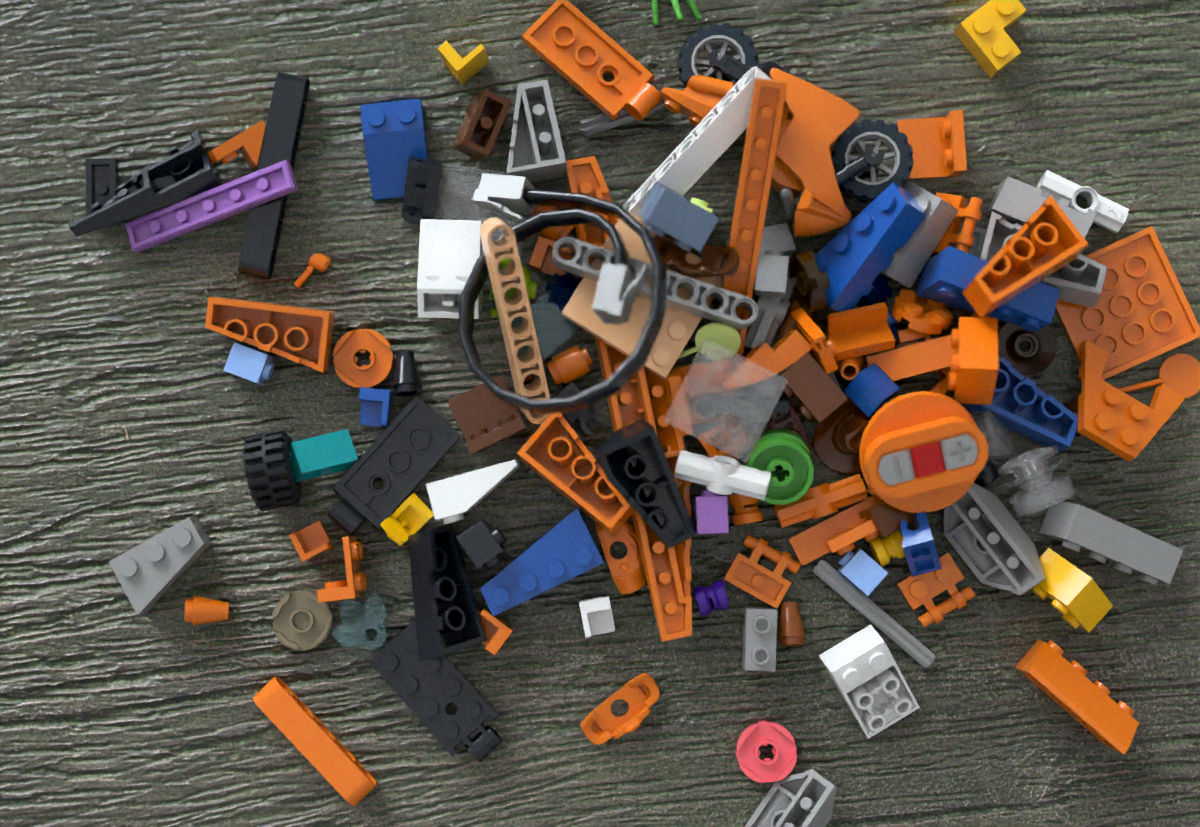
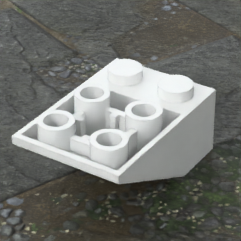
[417,219,483,319]
[819,624,920,739]

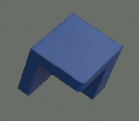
[844,364,900,418]
[359,387,393,427]

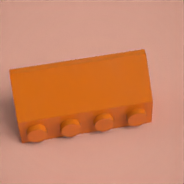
[1015,640,1139,755]

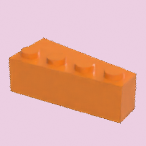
[962,195,1088,318]

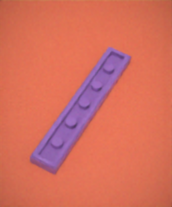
[125,160,298,253]

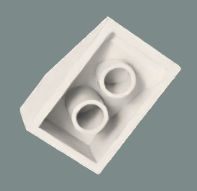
[426,459,520,524]

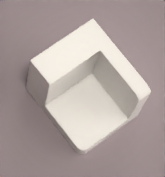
[579,595,615,638]

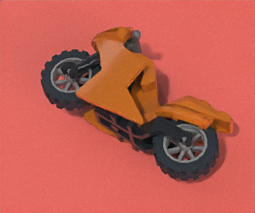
[661,23,914,237]

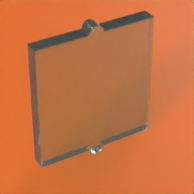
[511,293,579,362]

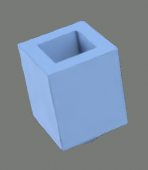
[223,342,275,385]
[837,548,888,596]

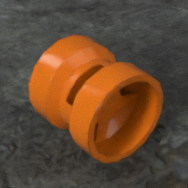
[729,494,763,525]

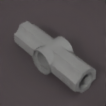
[744,268,796,350]

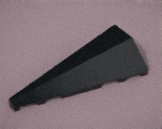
[69,130,222,237]

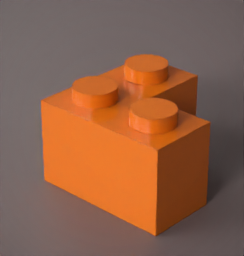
[948,317,998,405]

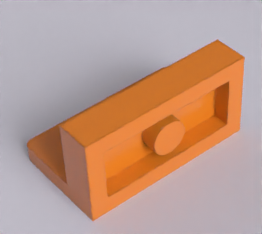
[827,302,895,361]

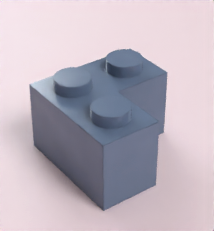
[638,181,719,252]

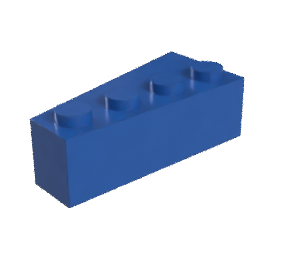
[815,183,927,312]
[916,246,1060,331]
[951,356,1078,452]
[480,508,604,617]

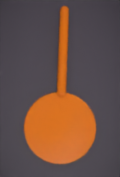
[1118,353,1200,398]

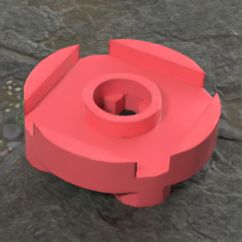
[735,720,797,783]

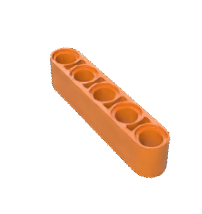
[253,676,377,806]

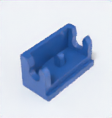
[901,511,942,577]

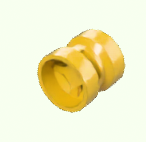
[868,530,906,567]

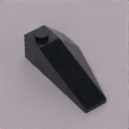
[596,418,697,548]

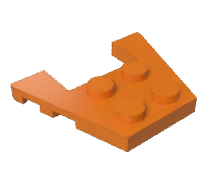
[1077,340,1185,462]

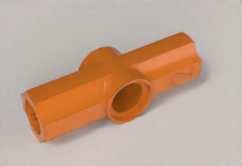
[773,474,868,528]

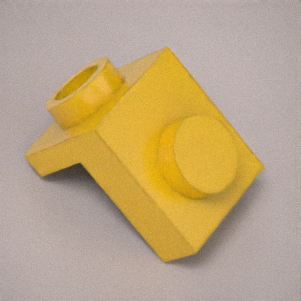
[380,493,434,546]

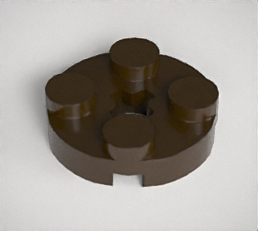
[788,250,829,313]

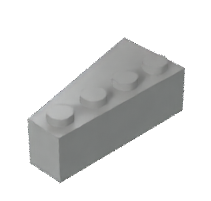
[980,211,1107,308]
[1039,499,1183,586]

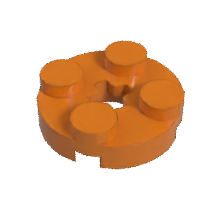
[891,289,953,335]
[333,329,395,388]

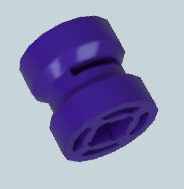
[693,579,730,617]

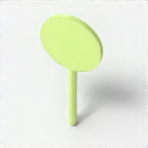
[677,322,741,360]

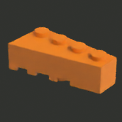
[205,297,335,373]
[517,413,633,537]

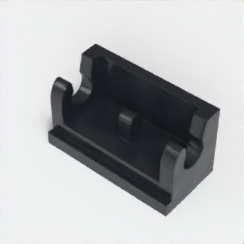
[401,156,442,224]

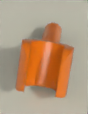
[294,253,331,288]

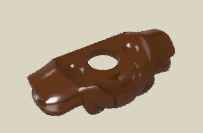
[654,234,739,278]

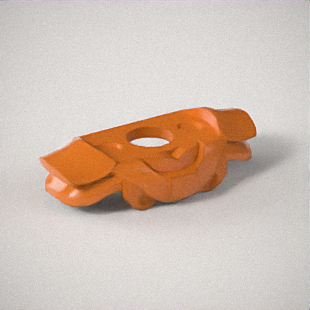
[595,521,646,594]
[580,673,660,745]

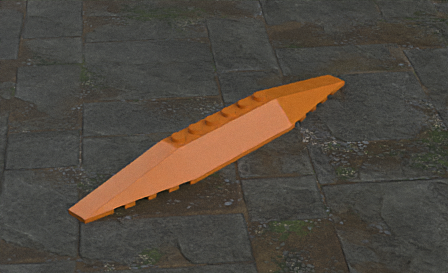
[566,156,692,642]

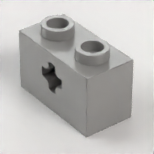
[742,607,777,672]

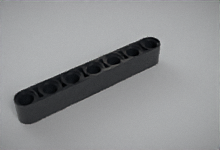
[238,72,310,280]

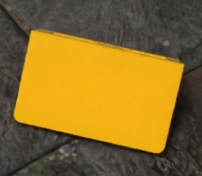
[437,41,489,85]

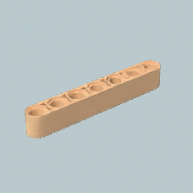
[480,218,551,424]

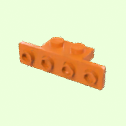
[789,495,882,565]

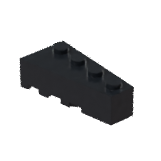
[408,523,487,661]

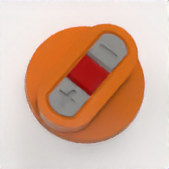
[859,391,988,513]

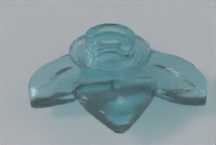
[332,593,387,650]

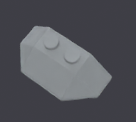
[944,483,1045,595]
[745,769,837,827]

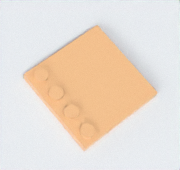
[560,214,723,379]

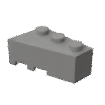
[506,80,567,183]
[986,177,1097,238]
[881,180,959,288]
[109,517,211,616]

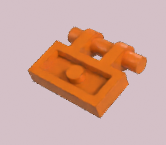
[932,192,983,255]
[723,534,801,609]
[896,552,976,628]

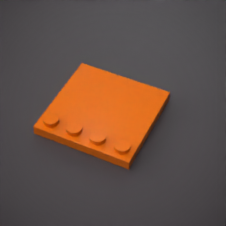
[1055,226,1200,380]

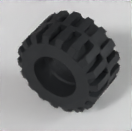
[243,429,302,511]

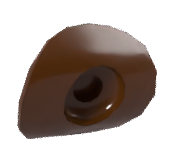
[813,398,873,475]

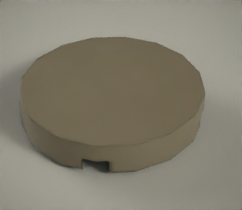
[272,590,333,651]

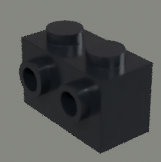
[457,520,507,569]

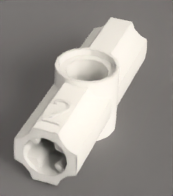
[1036,170,1129,234]
[674,450,771,500]

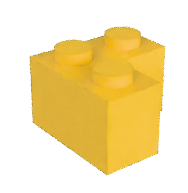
[954,0,1026,79]
[1030,548,1113,633]

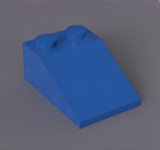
[360,99,429,201]

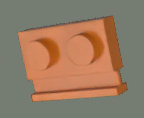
[791,308,838,374]

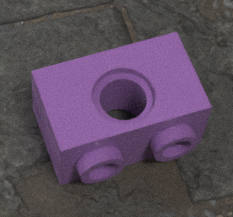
[693,490,729,534]

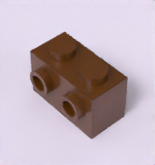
[452,89,511,161]
[777,352,848,423]

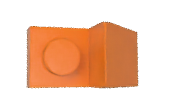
[207,120,266,169]

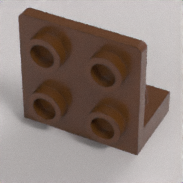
[448,376,527,455]

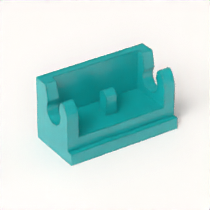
[289,429,358,483]

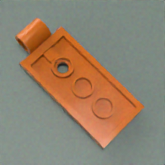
[521,0,662,122]

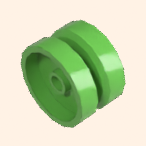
[746,428,814,505]

